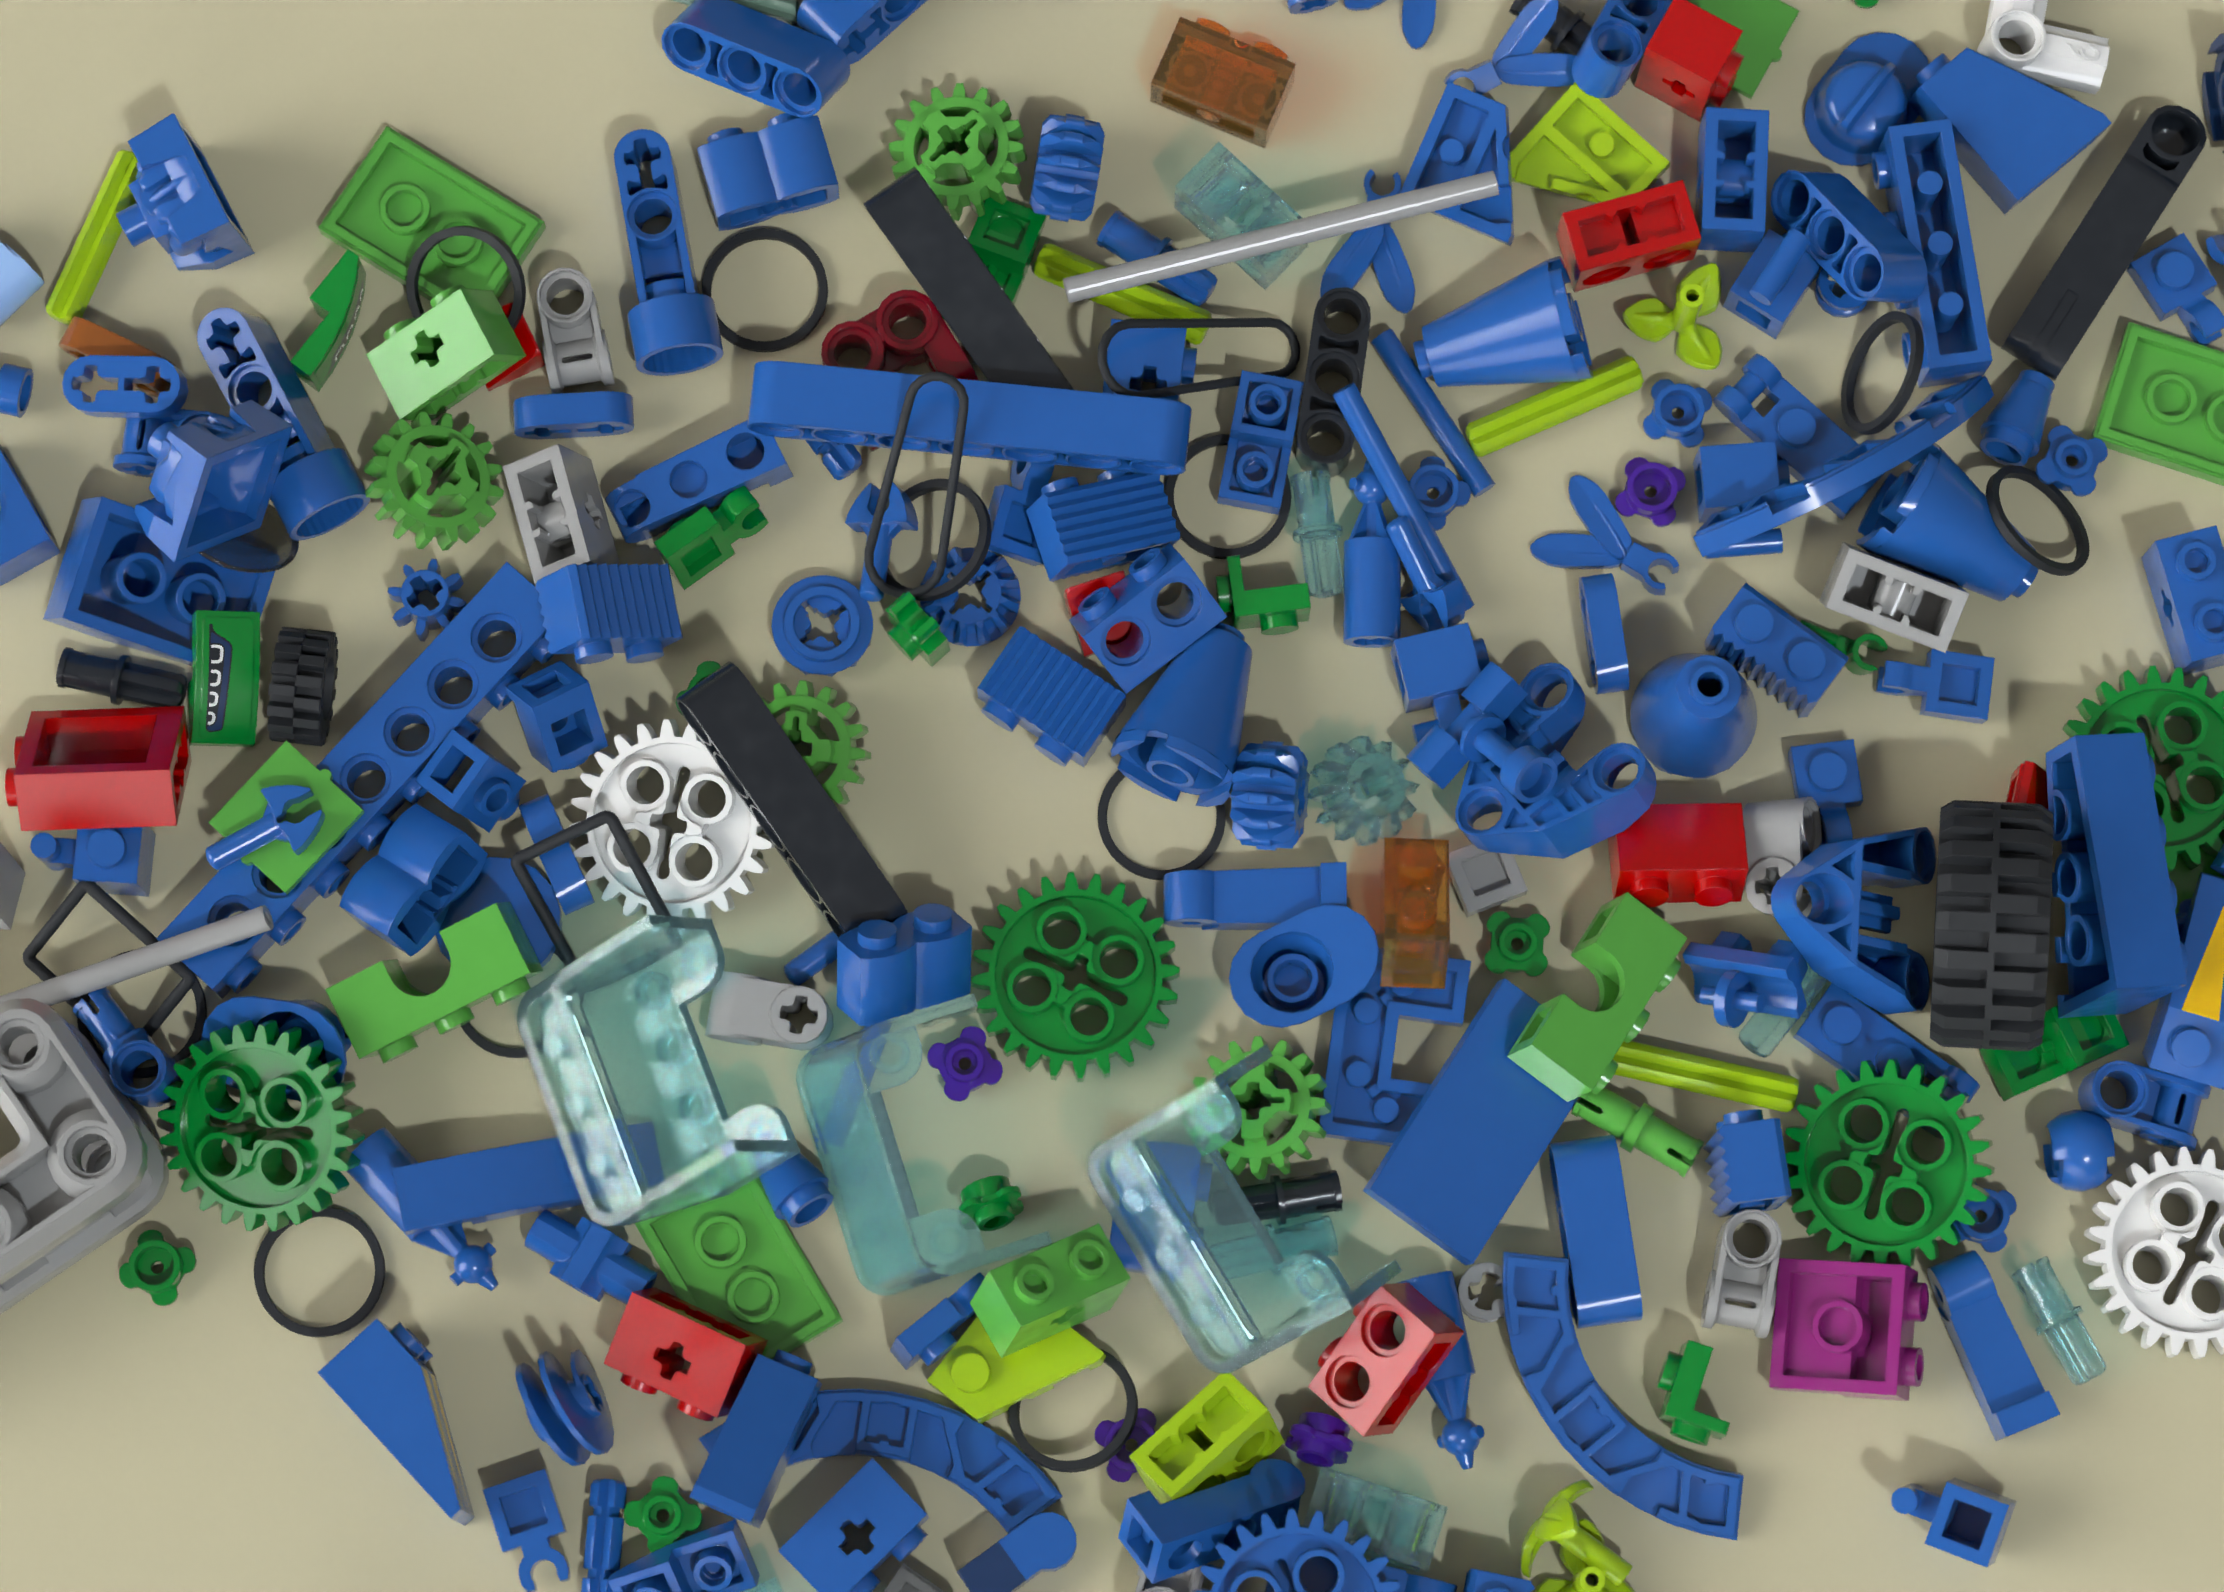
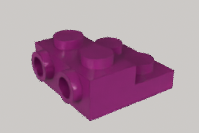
[1769,1258,1929,1401]

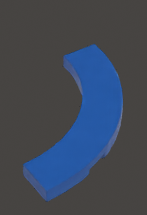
[1693,375,1994,557]
[1502,1251,1744,1540]
[699,1389,1063,1534]

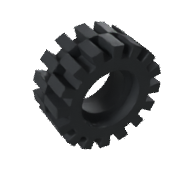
[267,626,338,746]

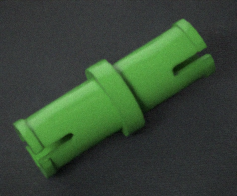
[1571,1087,1704,1178]

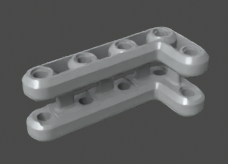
[0,998,169,1315]

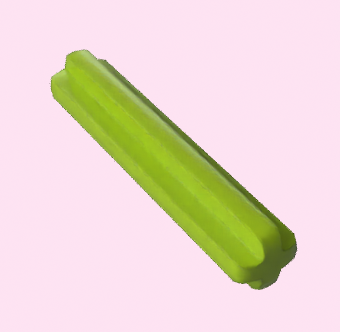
[46,150,138,325]
[1034,243,1212,345]
[1465,356,1644,457]
[1613,1041,1799,1112]

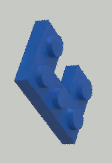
[1319,948,1471,1146]

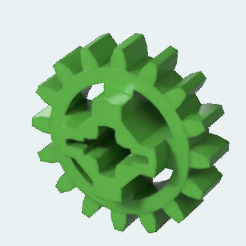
[889,83,1027,221]
[364,411,504,551]
[760,680,871,805]
[1188,1036,1331,1180]

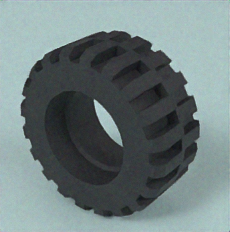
[1930,800,2053,1051]

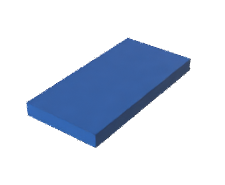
[1363,978,1579,1266]

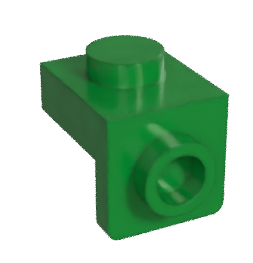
[1215,555,1311,635]
[1657,1340,1730,1446]

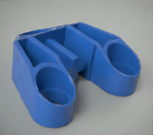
[1455,662,1657,859]
[1771,827,1936,1015]

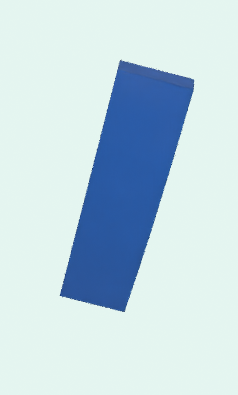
[392,1123,665,1235]

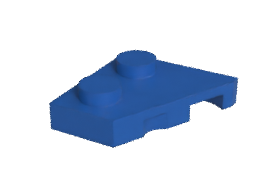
[1399,81,1514,246]

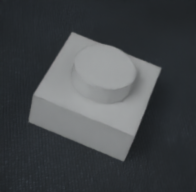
[1443,844,1528,917]

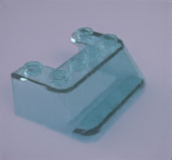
[517,915,800,1226]

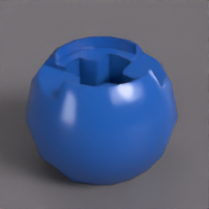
[2043,1109,2115,1192]

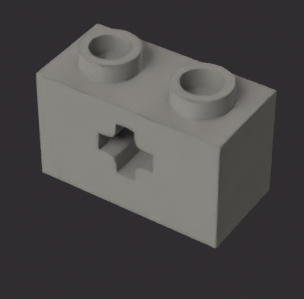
[503,444,620,584]
[1819,542,1969,653]

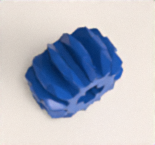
[1030,114,1105,222]
[1230,741,1310,851]

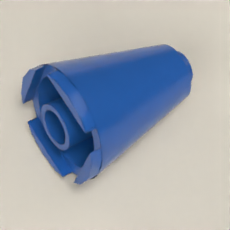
[1413,256,1593,387]
[1856,443,2039,602]
[1110,623,1253,807]
[1630,653,1757,779]

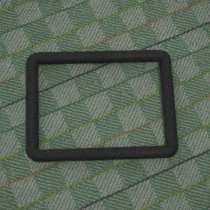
[511,810,679,986]
[23,881,195,1037]

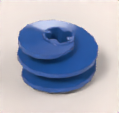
[515,1349,614,1466]

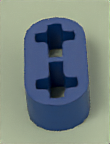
[62,355,189,418]
[513,391,634,439]
[1579,573,1629,695]
[518,793,595,915]

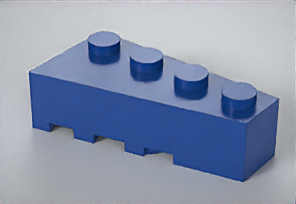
[2046,732,2188,1018]

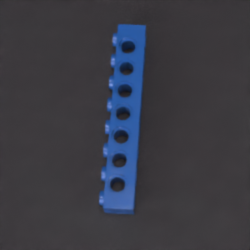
[156,562,555,999]

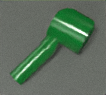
[1801,620,1888,675]

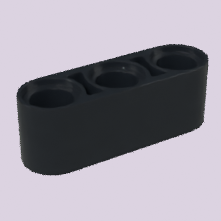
[1295,287,1371,479]

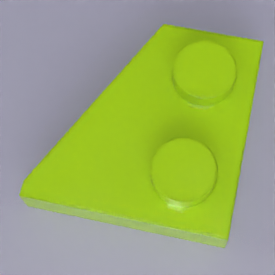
[1510,82,1670,204]
[927,1317,1107,1424]

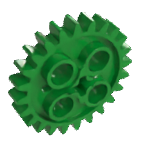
[2062,665,2224,873]
[971,872,1180,1082]
[158,1020,365,1231]
[1785,1058,1995,1267]

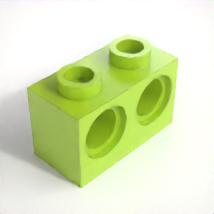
[1129,1369,1285,1504]

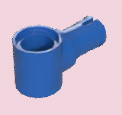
[72,987,182,1108]

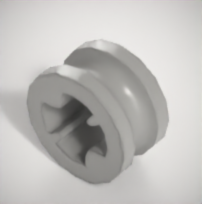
[1457,1262,1504,1323]

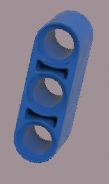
[662,0,850,118]
[1572,0,1672,98]
[1770,170,1928,303]
[1548,1134,1643,1329]

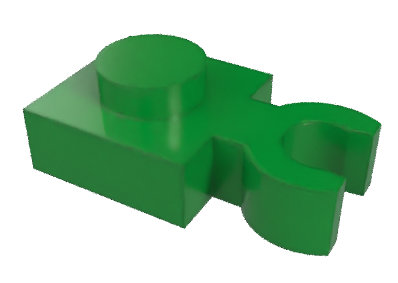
[654,486,768,590]
[885,591,950,667]

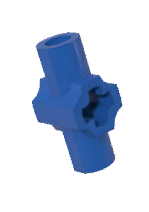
[524,1210,657,1305]

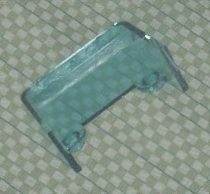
[796,993,1052,1296]
[1088,1045,1402,1374]

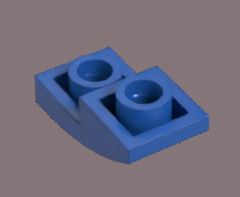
[1217,370,1304,515]
[608,1519,760,1592]

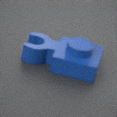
[890,1272,985,1370]
[483,1469,571,1592]

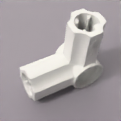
[1977,0,2110,95]

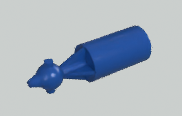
[1344,459,1401,648]
[347,1127,499,1291]
[1398,1271,1485,1470]

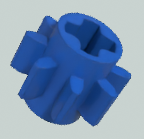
[387,559,467,642]

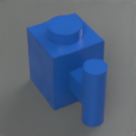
[1723,229,1821,340]
[1693,441,1790,559]
[1390,622,1489,745]
[30,827,156,897]
[1891,1478,2017,1567]

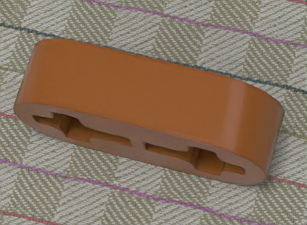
[59,317,179,397]

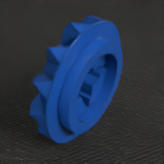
[920,547,1021,647]
[772,575,873,677]

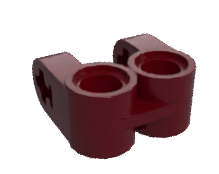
[821,289,979,452]

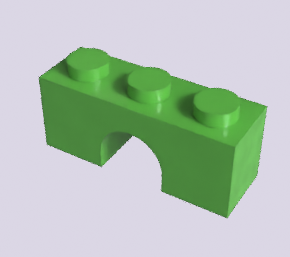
[1507,892,1687,1102]
[325,902,544,1064]

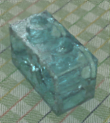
[1174,142,1309,290]
[1302,1467,1448,1574]

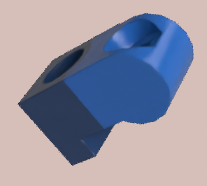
[957,1512,1077,1592]

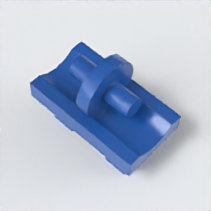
[1682,931,1808,1028]

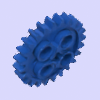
[1192,1507,1401,1592]

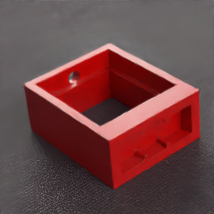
[5,706,192,831]

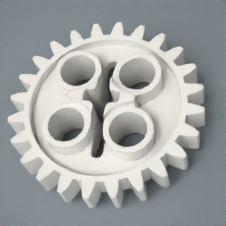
[569,719,775,927]
[2083,1147,2224,1359]

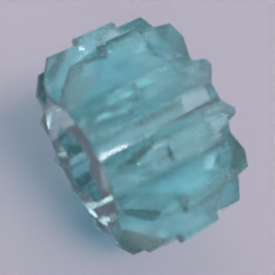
[1306,736,1420,846]

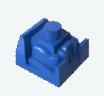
[116,113,255,271]
[134,400,293,562]

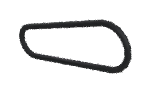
[1098,318,1300,398]
[864,372,969,598]

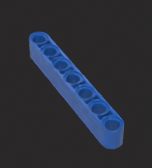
[747,361,1192,475]

